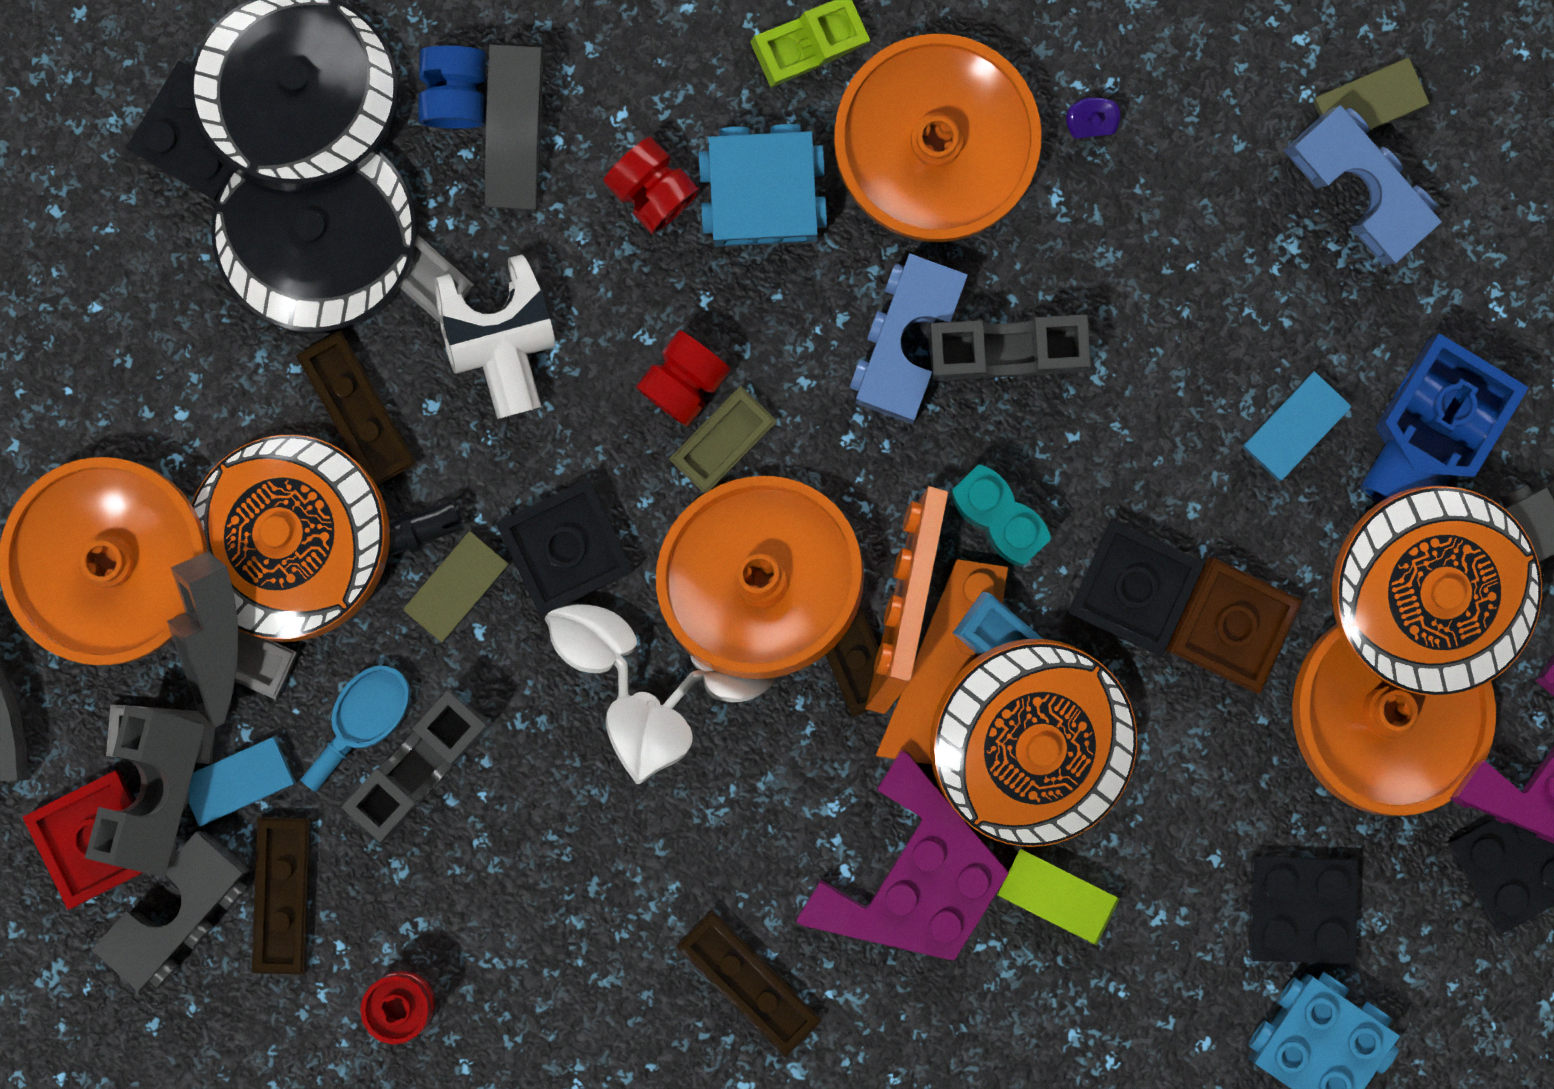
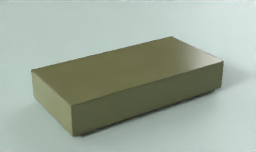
[1313,57,1430,131]
[669,385,778,494]
[403,531,510,643]

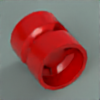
[603,136,701,235]
[635,330,732,427]
[360,970,436,1045]

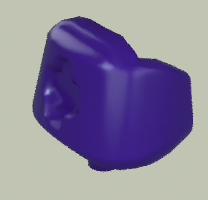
[1066,97,1121,139]

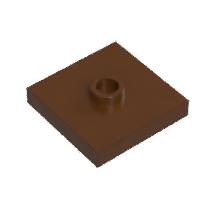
[1165,557,1302,694]

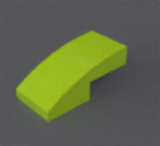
[750,0,870,88]
[997,849,1120,945]

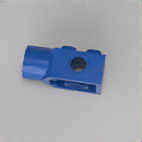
[1360,333,1529,503]

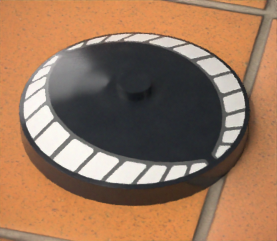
[190,0,398,191]
[211,151,419,334]

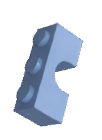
[1283,105,1442,265]
[849,253,968,425]

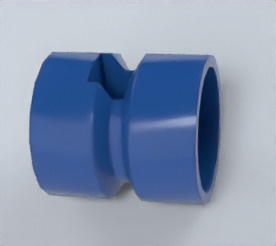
[418,46,486,129]

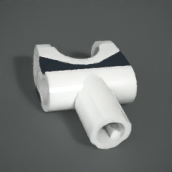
[435,254,555,419]

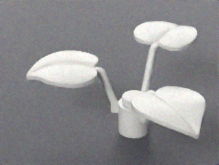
[545,604,776,784]

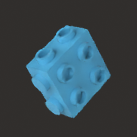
[699,124,827,247]
[1248,972,1400,1089]

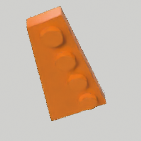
[865,486,948,714]
[875,559,1008,765]

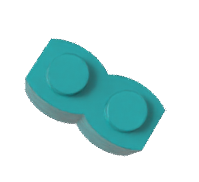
[950,464,1051,567]

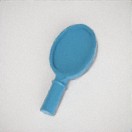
[300,666,411,792]

